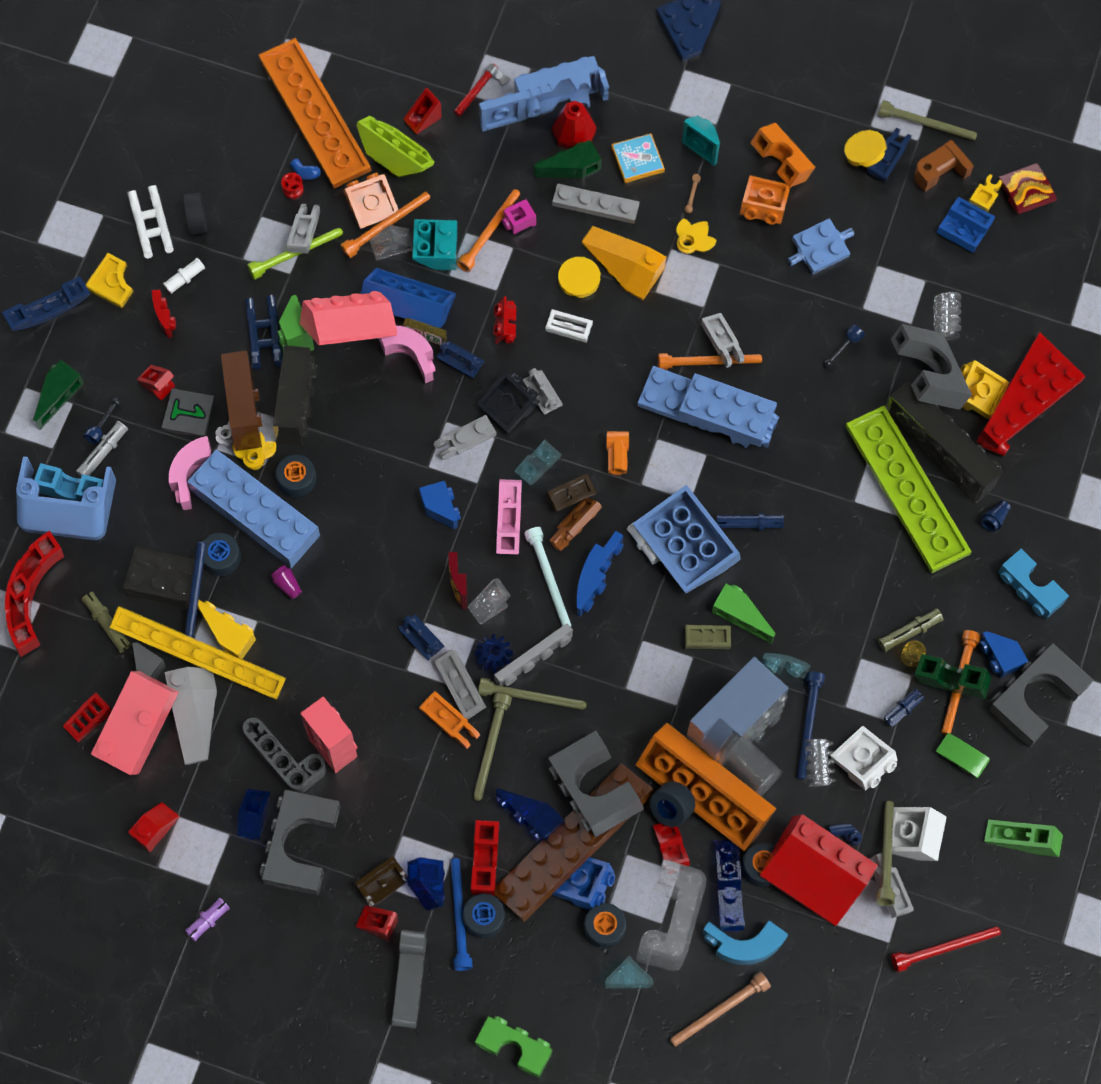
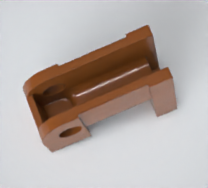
[914,140,974,192]

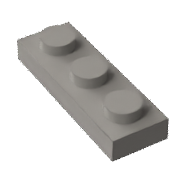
[434,649,486,719]

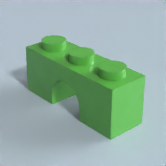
[475,1016,552,1079]

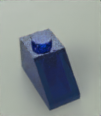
[237,789,270,839]

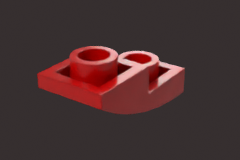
[152,290,176,338]

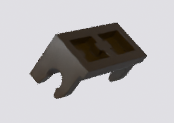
[545,474,597,512]
[355,856,409,907]

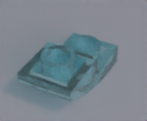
[515,440,562,485]
[761,653,811,679]

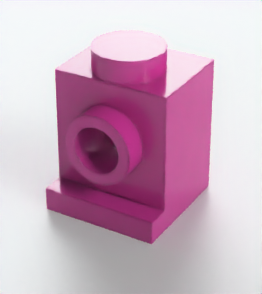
[502,199,536,234]

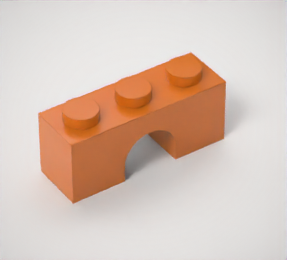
[750,123,815,187]

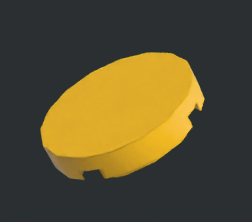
[844,130,887,167]
[558,257,600,298]

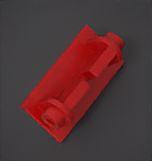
[493,296,516,344]

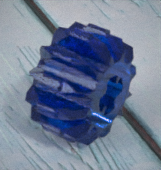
[475,633,513,673]

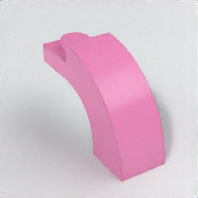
[378,326,435,383]
[169,436,211,510]
[496,479,522,554]

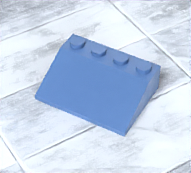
[633,485,741,593]

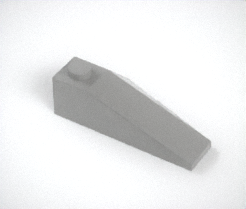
[165,667,217,765]

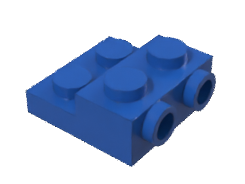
[552,857,615,910]

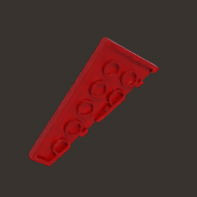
[981,332,1086,450]

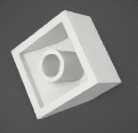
[892,807,946,861]

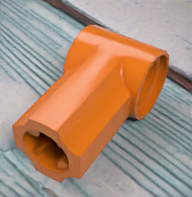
[606,431,629,475]

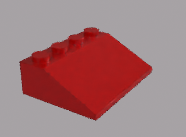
[759,814,878,926]

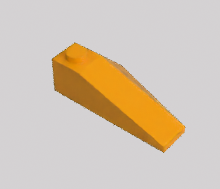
[582,226,666,301]

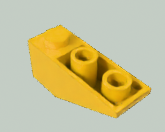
[198,600,256,659]

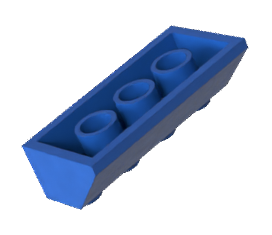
[361,268,456,330]

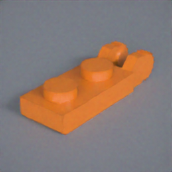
[419,691,480,749]

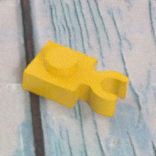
[969,175,1002,212]

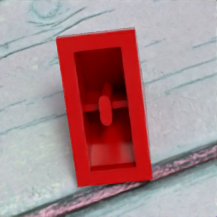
[403,88,442,134]
[355,905,398,942]

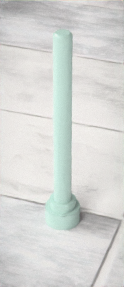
[524,527,571,627]

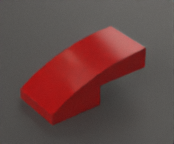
[653,823,690,872]

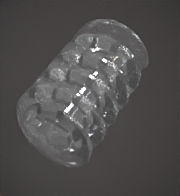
[934,292,962,340]
[804,739,836,787]

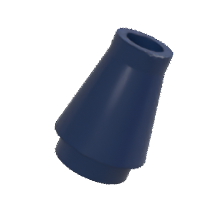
[981,500,1011,532]

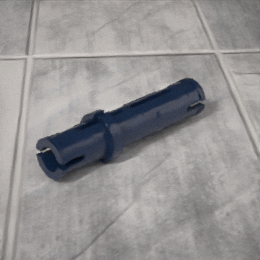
[717,513,784,530]

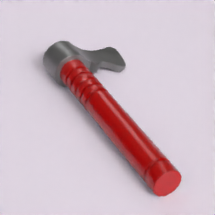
[454,63,510,117]

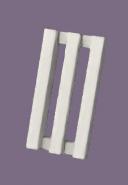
[545,310,593,343]

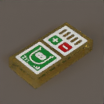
[403,318,447,345]

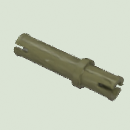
[82,592,132,653]
[878,608,944,652]

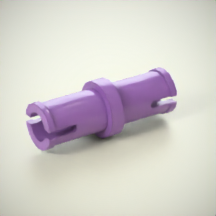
[185,898,230,941]

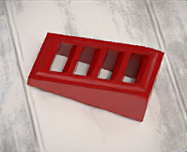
[63,692,112,743]

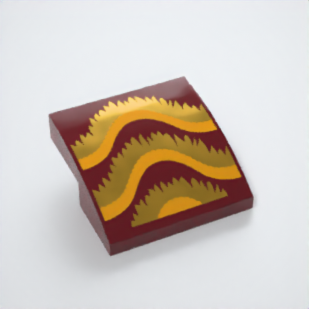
[999,163,1056,214]
[448,552,467,610]

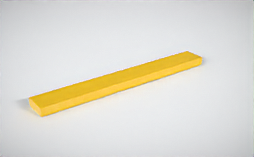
[109,606,286,700]

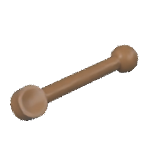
[685,174,701,213]

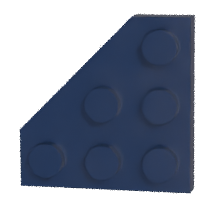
[656,0,721,61]

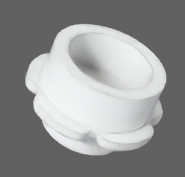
[215,425,233,446]

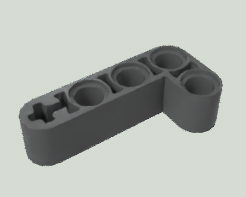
[243,718,326,793]
[392,930,427,1029]

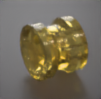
[901,640,926,667]

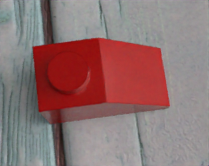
[128,802,180,853]

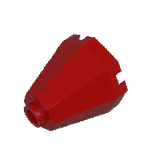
[551,101,597,149]

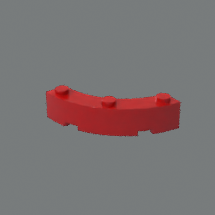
[5,531,64,657]

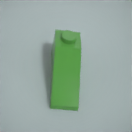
[712,584,775,644]
[984,819,1063,857]

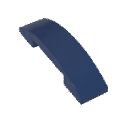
[2,276,90,331]

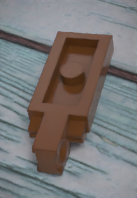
[549,498,602,551]

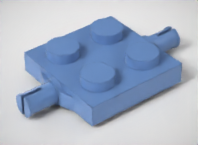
[787,218,854,275]

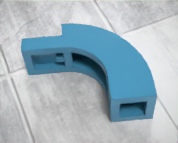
[702,921,788,965]

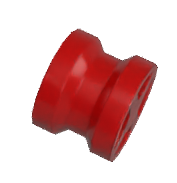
[281,173,304,199]

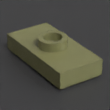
[685,625,731,649]

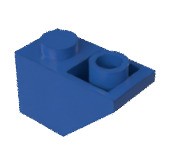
[419,481,461,529]
[979,631,1028,679]

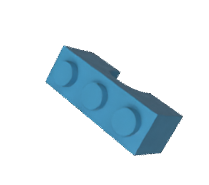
[34,463,104,501]
[998,549,1069,620]

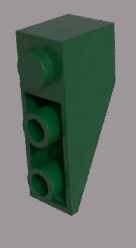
[534,140,602,178]

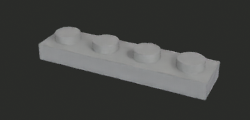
[552,184,639,224]
[494,623,573,686]

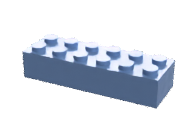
[187,449,320,568]

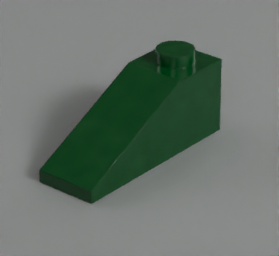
[33,360,84,430]

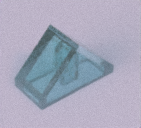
[605,956,653,988]

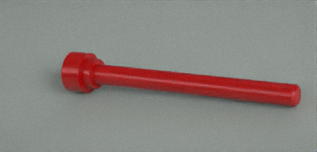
[891,926,1001,973]

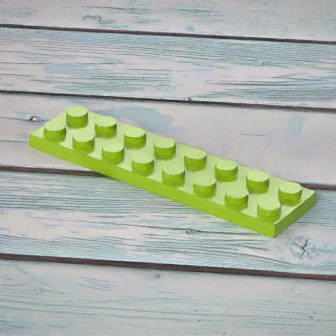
[845,405,972,573]

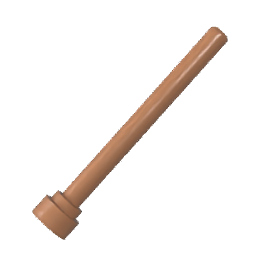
[670,971,771,1046]

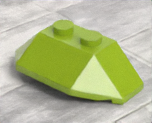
[357,116,434,177]

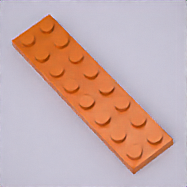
[259,38,371,188]

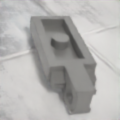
[870,853,914,918]

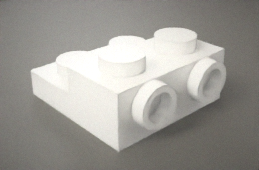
[830,726,898,791]

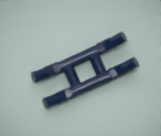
[245,295,283,369]

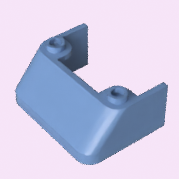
[16,457,116,540]

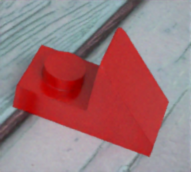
[136,365,175,400]

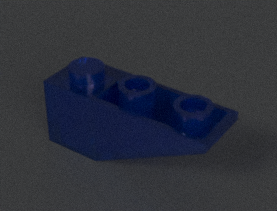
[495,788,564,842]

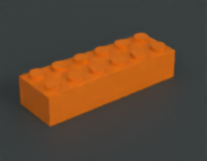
[636,723,777,851]

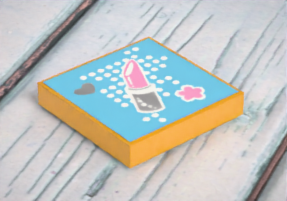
[611,133,665,183]

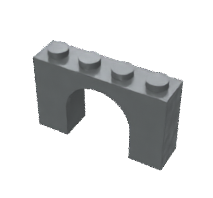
[891,324,972,410]
[989,643,1094,748]
[549,731,644,837]
[260,790,341,896]

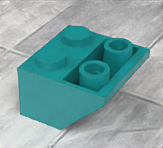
[413,219,458,270]

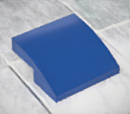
[936,197,995,252]

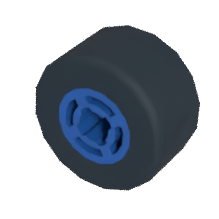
[203,533,241,576]
[463,893,505,939]

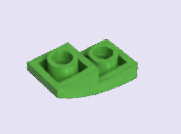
[936,733,990,778]

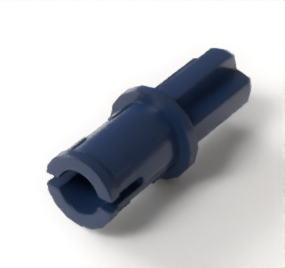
[884,689,924,727]

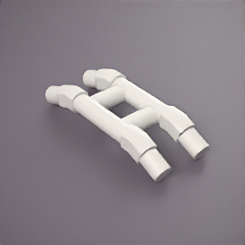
[127,185,173,258]

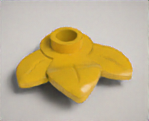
[676,219,716,254]
[232,432,276,470]

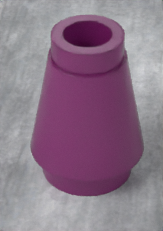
[271,565,302,600]

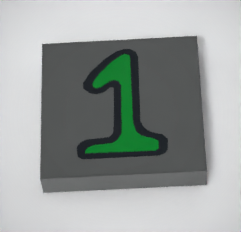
[162,388,215,438]

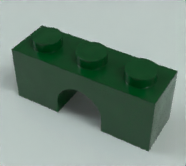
[915,654,991,700]

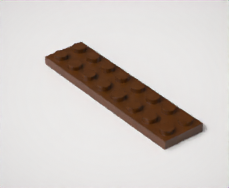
[495,763,655,922]

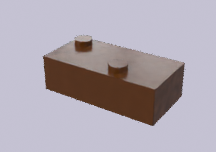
[221,350,263,451]

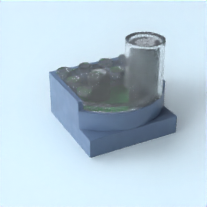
[686,657,789,796]

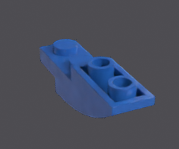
[576,531,624,617]

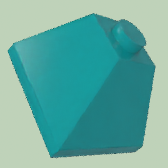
[682,115,720,166]

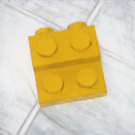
[960,360,1009,420]

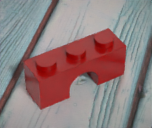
[471,820,499,896]

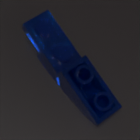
[715,841,745,931]

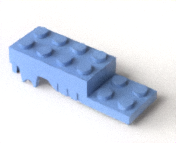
[479,56,609,131]
[637,366,779,448]

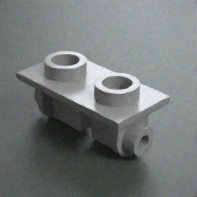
[523,368,563,415]

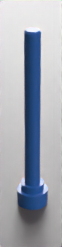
[451,858,473,971]

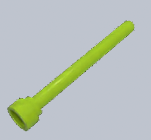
[247,228,343,280]

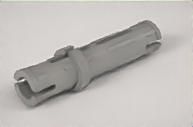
[76,421,128,477]

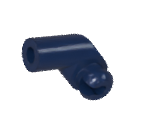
[828,823,862,845]

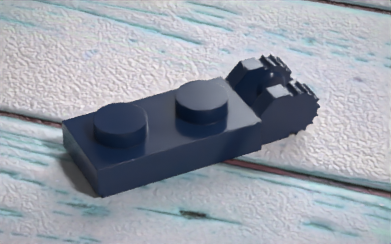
[867,128,912,182]

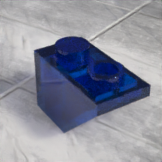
[407,857,445,911]

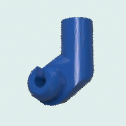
[290,159,321,180]

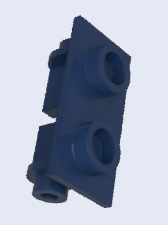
[436,341,485,378]
[398,615,445,661]

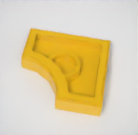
[86,253,133,308]

